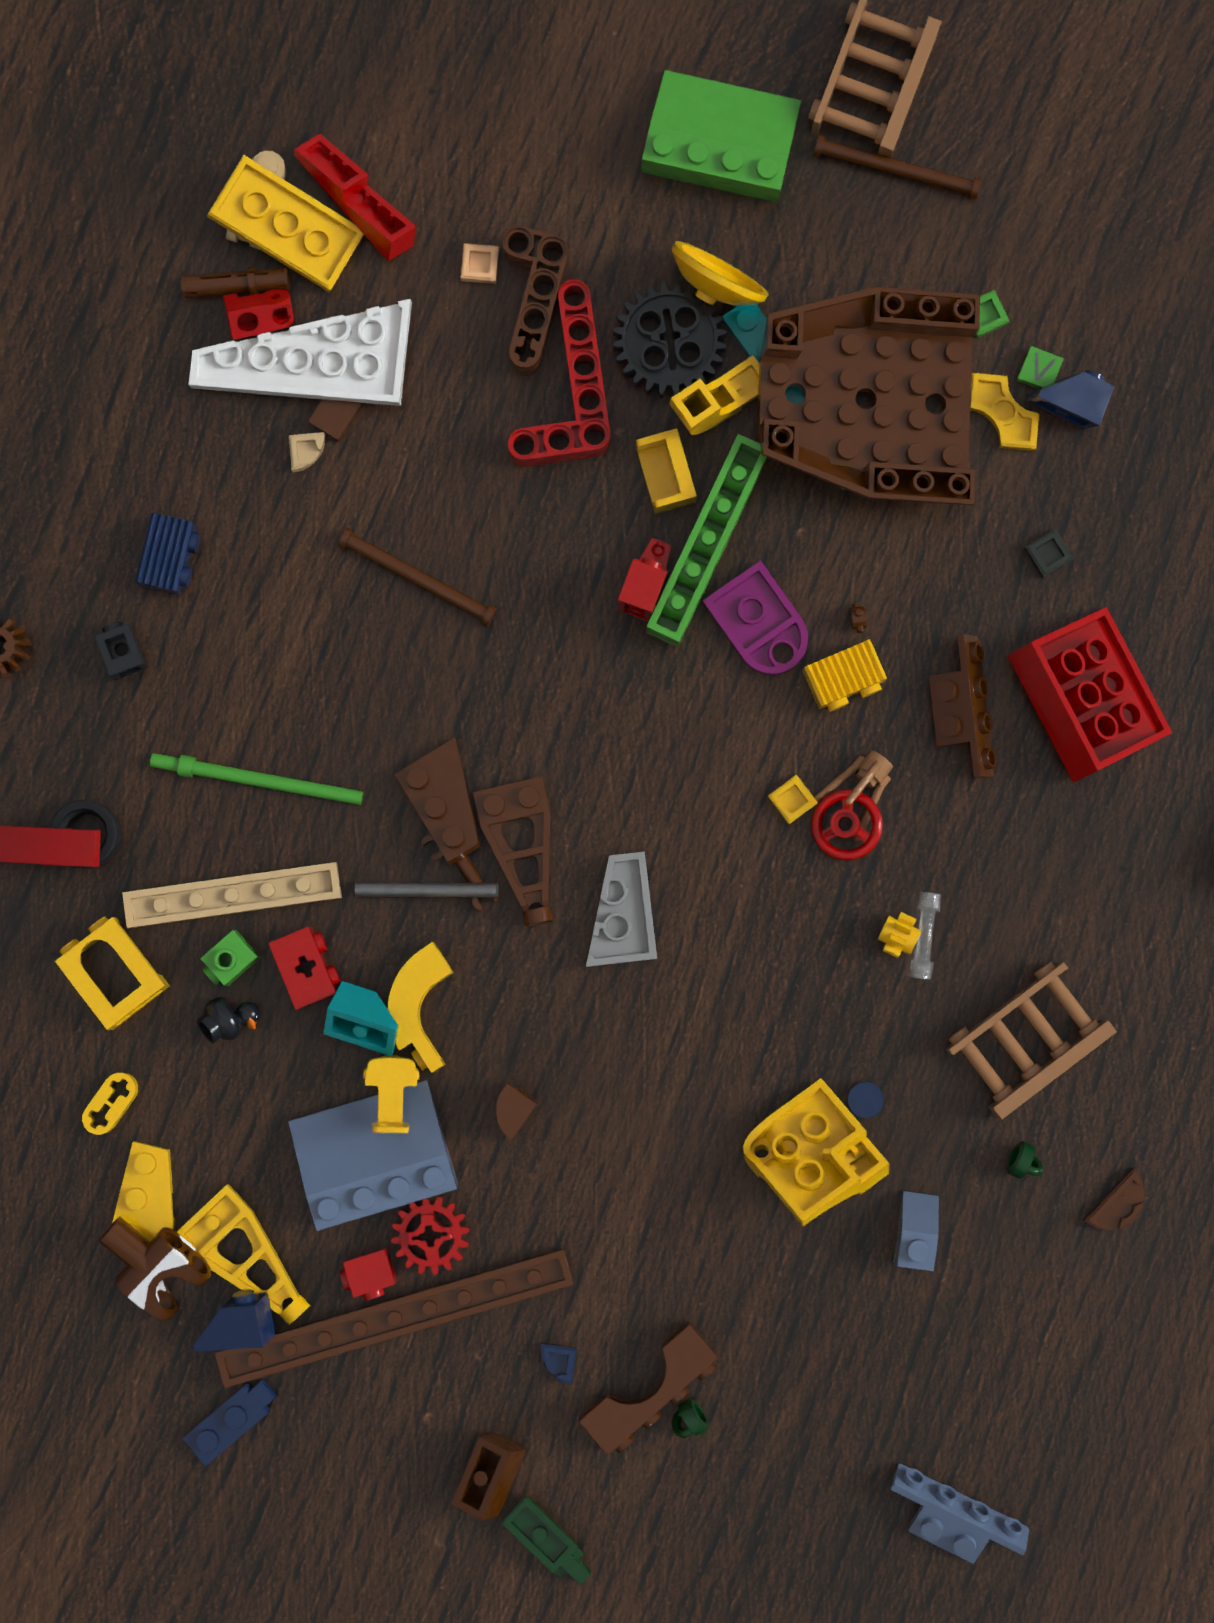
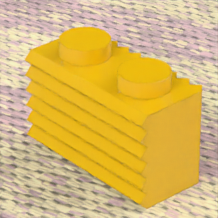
[802,639,887,712]

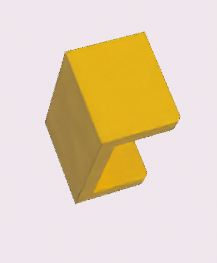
[636,428,697,514]

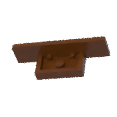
[929,634,997,778]

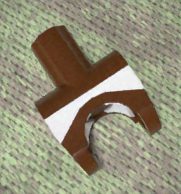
[98,1217,211,1320]

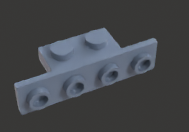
[891,1464,1029,1564]

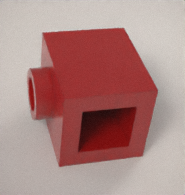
[339,1247,398,1301]

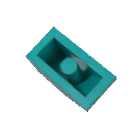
[324,981,398,1056]

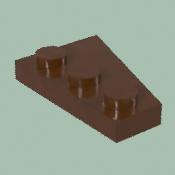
[394,737,481,865]

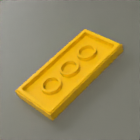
[207,155,364,292]

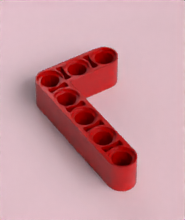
[508,279,610,467]

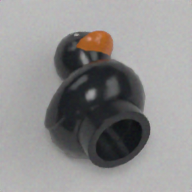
[197,997,260,1043]

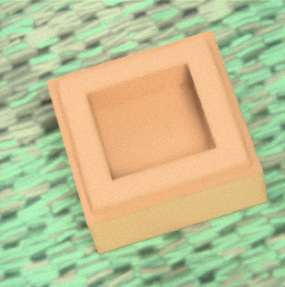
[461,244,499,284]

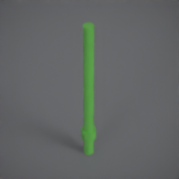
[150,753,364,805]

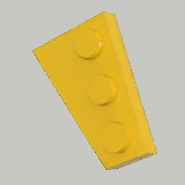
[112,1141,176,1241]

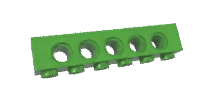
[646,434,768,648]

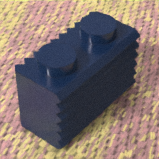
[135,513,201,596]

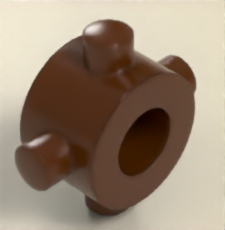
[849,603,867,633]

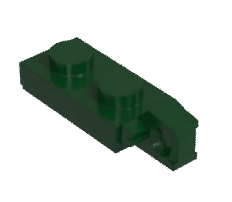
[501,1494,592,1585]

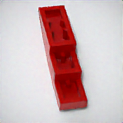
[0,825,101,867]

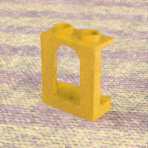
[55,916,170,1030]

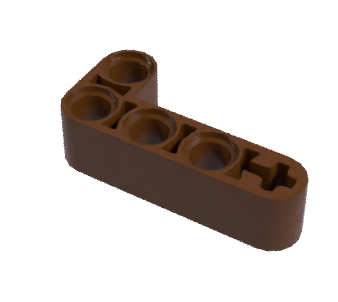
[502,226,569,376]

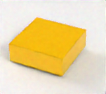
[767,774,818,825]

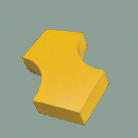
[970,373,1039,451]

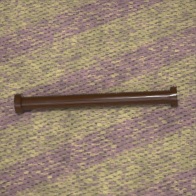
[813,135,982,200]
[338,528,497,627]

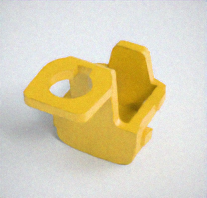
[363,1054,419,1133]

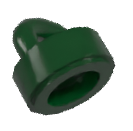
[1006,1141,1044,1179]
[672,1398,709,1438]

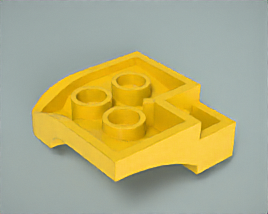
[743,1078,889,1226]

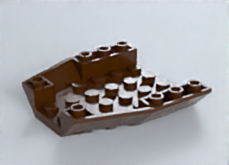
[757,287,980,506]

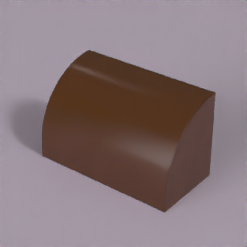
[496,1082,539,1141]

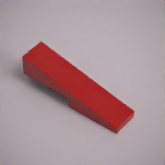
[294,134,417,262]

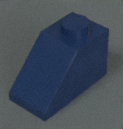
[1024,370,1115,429]
[194,1289,275,1352]

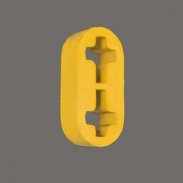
[82,1072,138,1135]

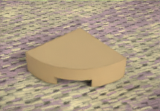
[289,432,325,472]

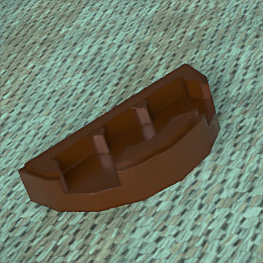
[1083,1168,1145,1231]

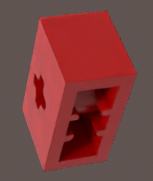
[268,926,341,1010]

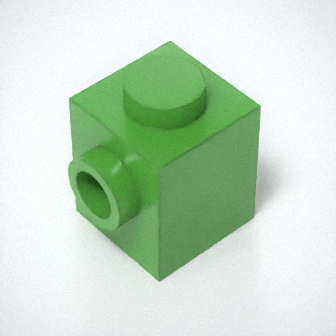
[200,930,261,986]

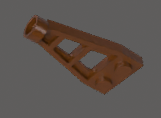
[473,776,553,927]

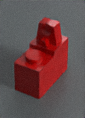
[618,538,671,622]

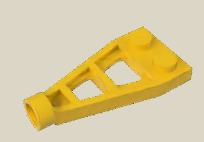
[177,1184,310,1325]

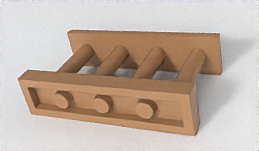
[808,0,942,158]
[945,961,1117,1119]

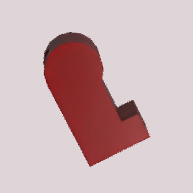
[223,289,294,340]

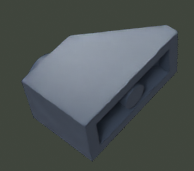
[893,1191,939,1271]

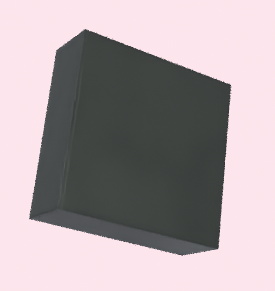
[1024,528,1074,579]

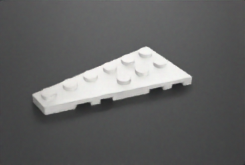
[189,299,412,406]

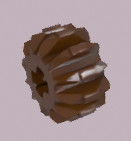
[0,618,32,678]

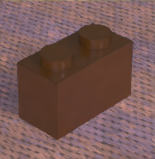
[451,1433,526,1521]

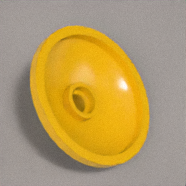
[672,241,769,306]

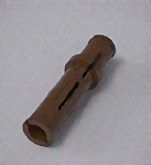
[181,267,290,298]

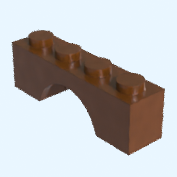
[579,1321,718,1455]

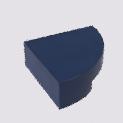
[540,1342,577,1385]

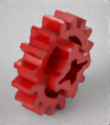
[391,1196,470,1275]

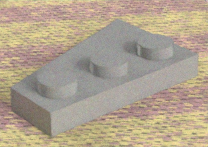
[586,851,657,967]

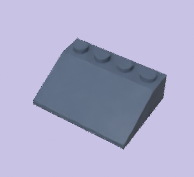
[288,1080,458,1231]

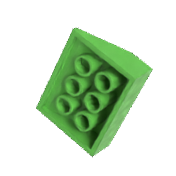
[641,70,801,203]

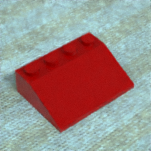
[1007,607,1172,783]

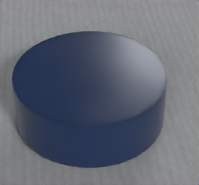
[847,1082,884,1118]

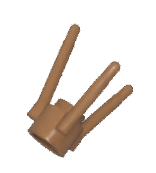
[814,750,893,842]

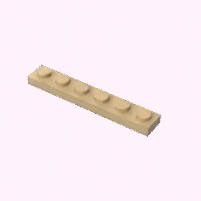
[122,862,342,929]

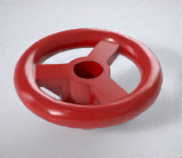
[811,789,883,861]

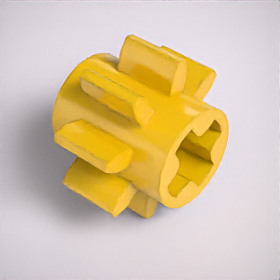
[878,912,922,958]

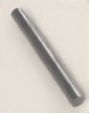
[355,882,499,897]

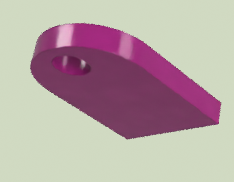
[702,560,808,675]

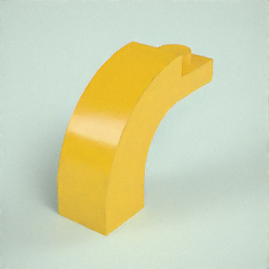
[670,355,759,435]
[388,942,454,1073]

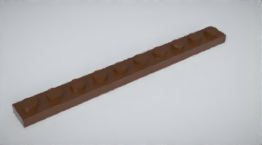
[215,1249,574,1388]

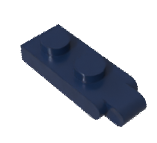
[182,1379,277,1467]

